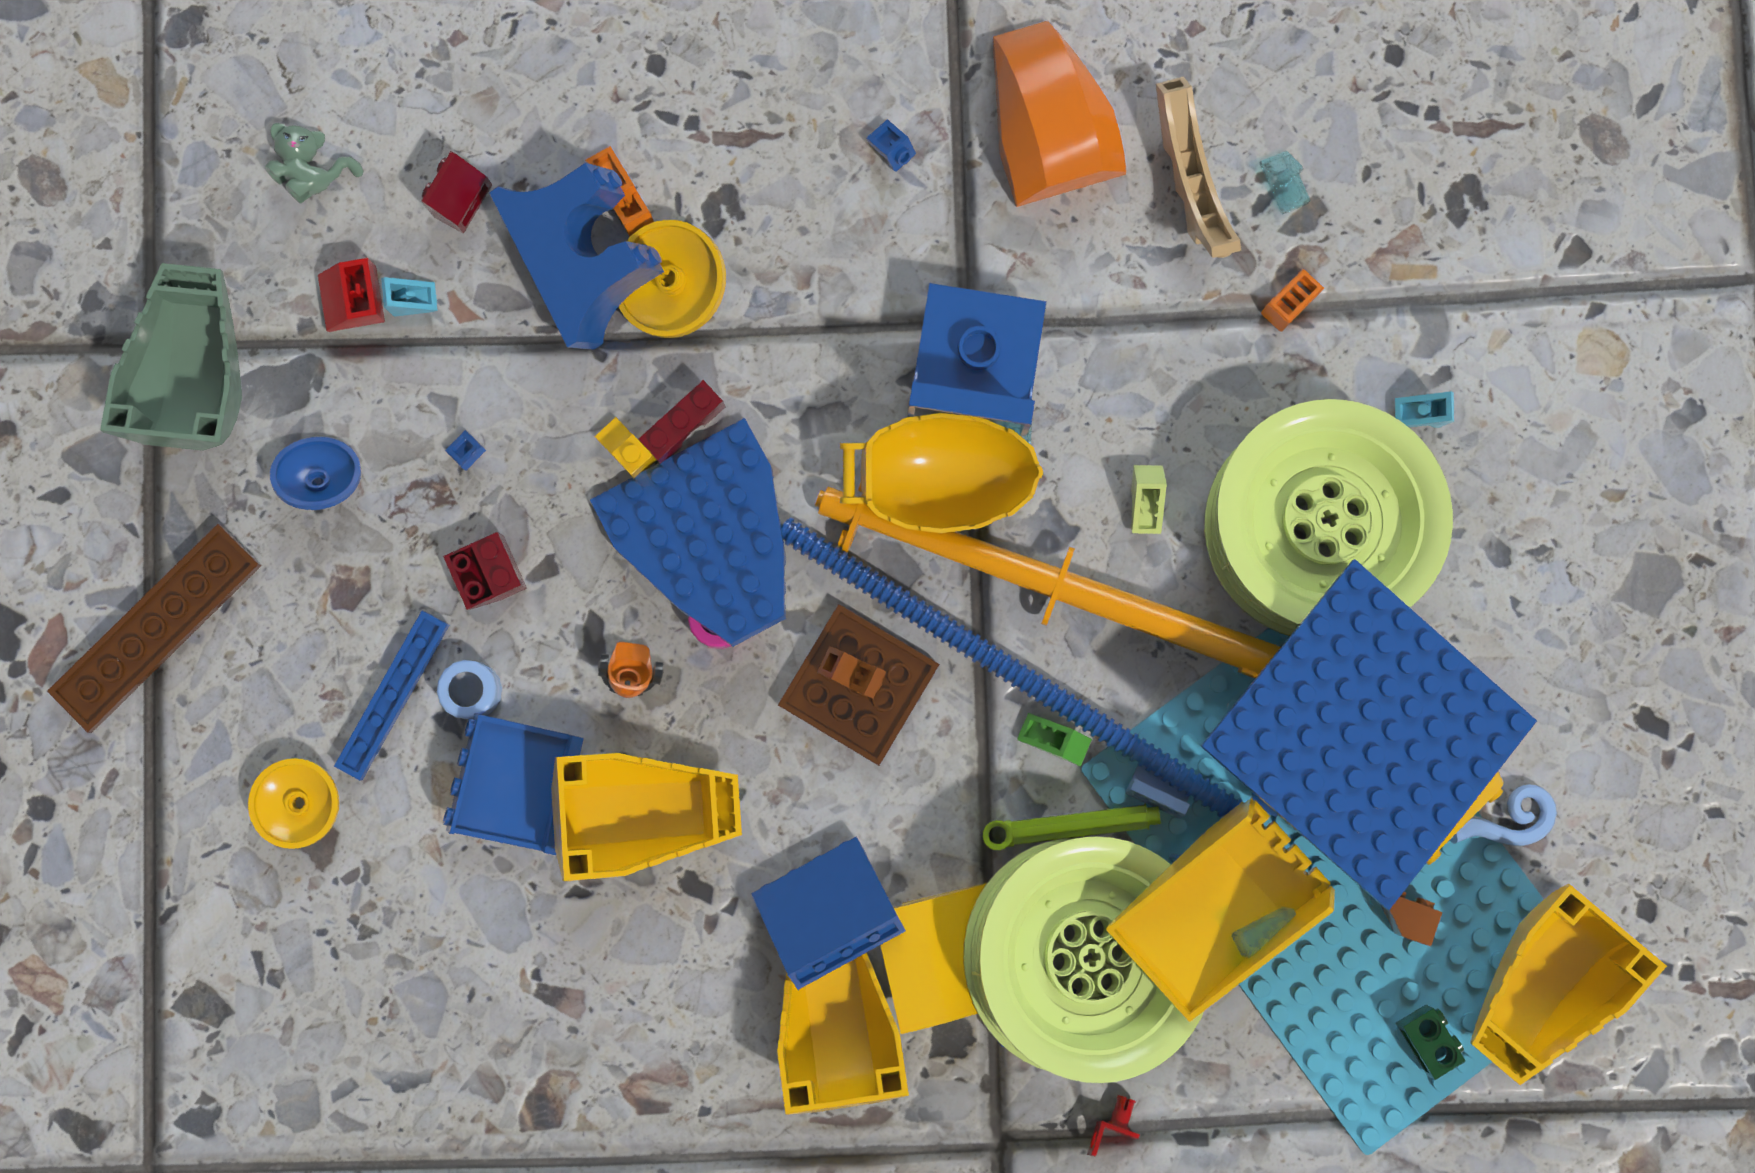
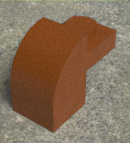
[817,646,886,699]

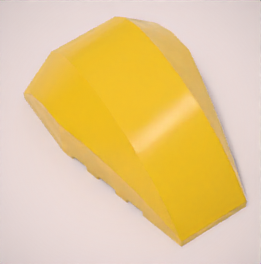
[551,753,742,881]
[1470,884,1667,1085]
[777,953,909,1115]

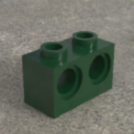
[1395,1005,1466,1080]

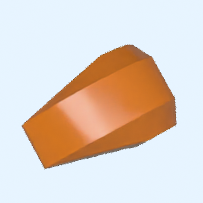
[993,21,1127,207]

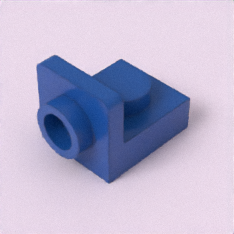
[866,119,916,172]

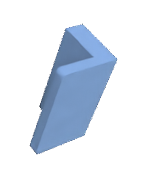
[1125,765,1190,819]

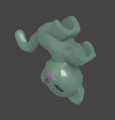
[265,123,364,204]

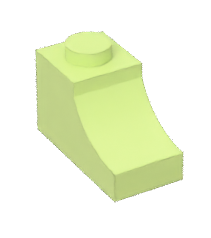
[1131,465,1167,534]

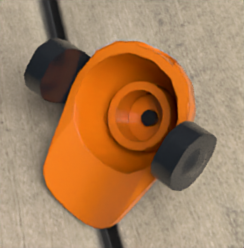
[598,642,664,698]

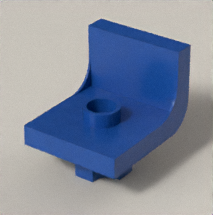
[908,283,1047,436]

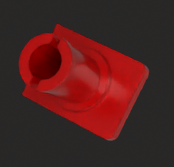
[1087,1095,1140,1157]

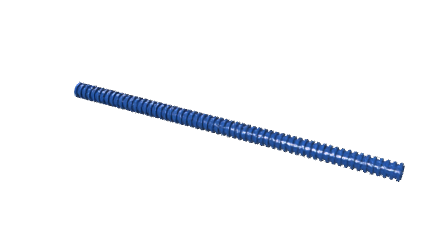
[781,517,1243,817]

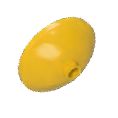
[248,758,339,849]

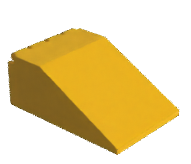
[1106,798,1335,1022]

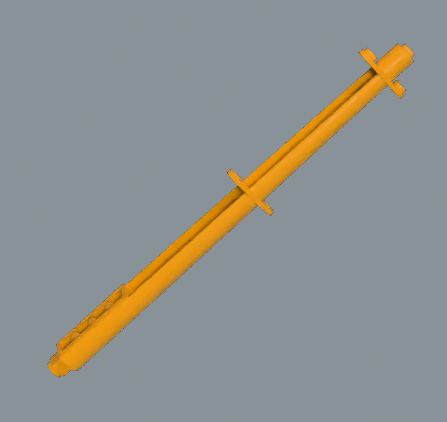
[815,482,1281,678]

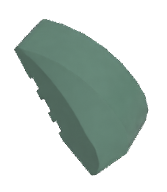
[100,263,242,451]

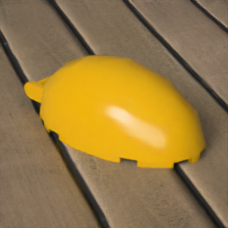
[840,413,1043,533]

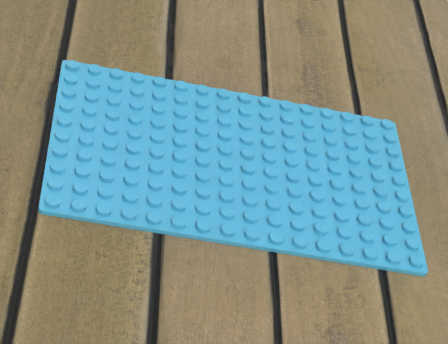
[1081,628,1544,1155]

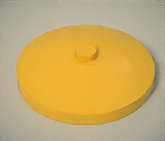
[619,220,726,338]

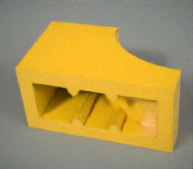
[594,417,657,478]

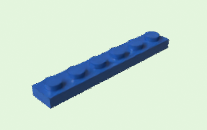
[334,610,450,781]

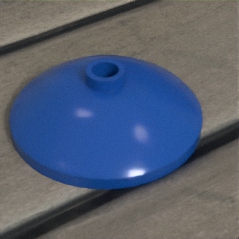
[270,437,361,510]

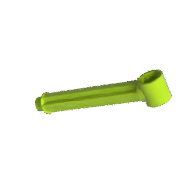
[983,803,1161,850]

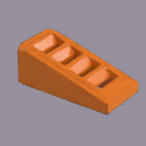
[1261,269,1324,332]

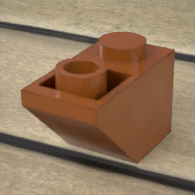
[1381,892,1443,947]

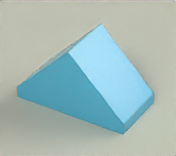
[381,277,438,317]

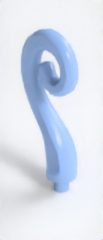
[1450,784,1557,846]

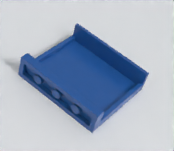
[443,713,584,855]
[751,836,906,990]

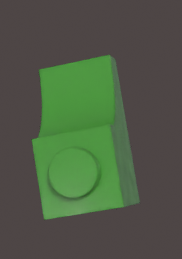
[1017,713,1092,766]

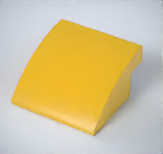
[880,883,987,1034]

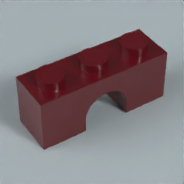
[638,380,726,464]

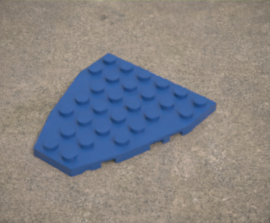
[590,418,786,647]

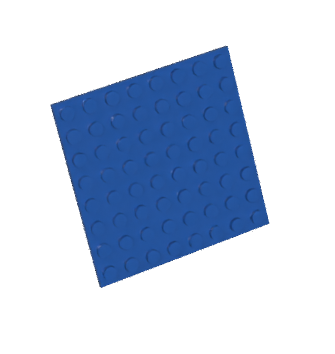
[1201,559,1537,910]

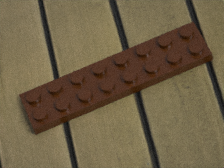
[47,524,262,733]

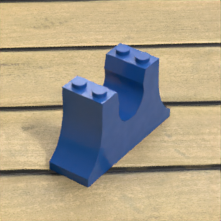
[489,163,664,350]

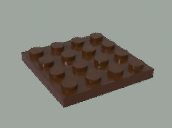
[778,604,940,766]

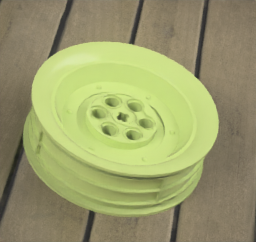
[1204,399,1453,636]
[963,837,1204,1083]

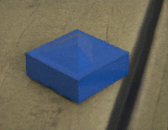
[445,430,486,471]

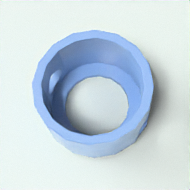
[437,660,502,719]

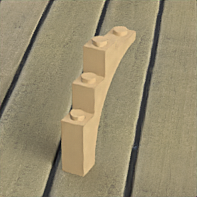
[1156,77,1241,258]

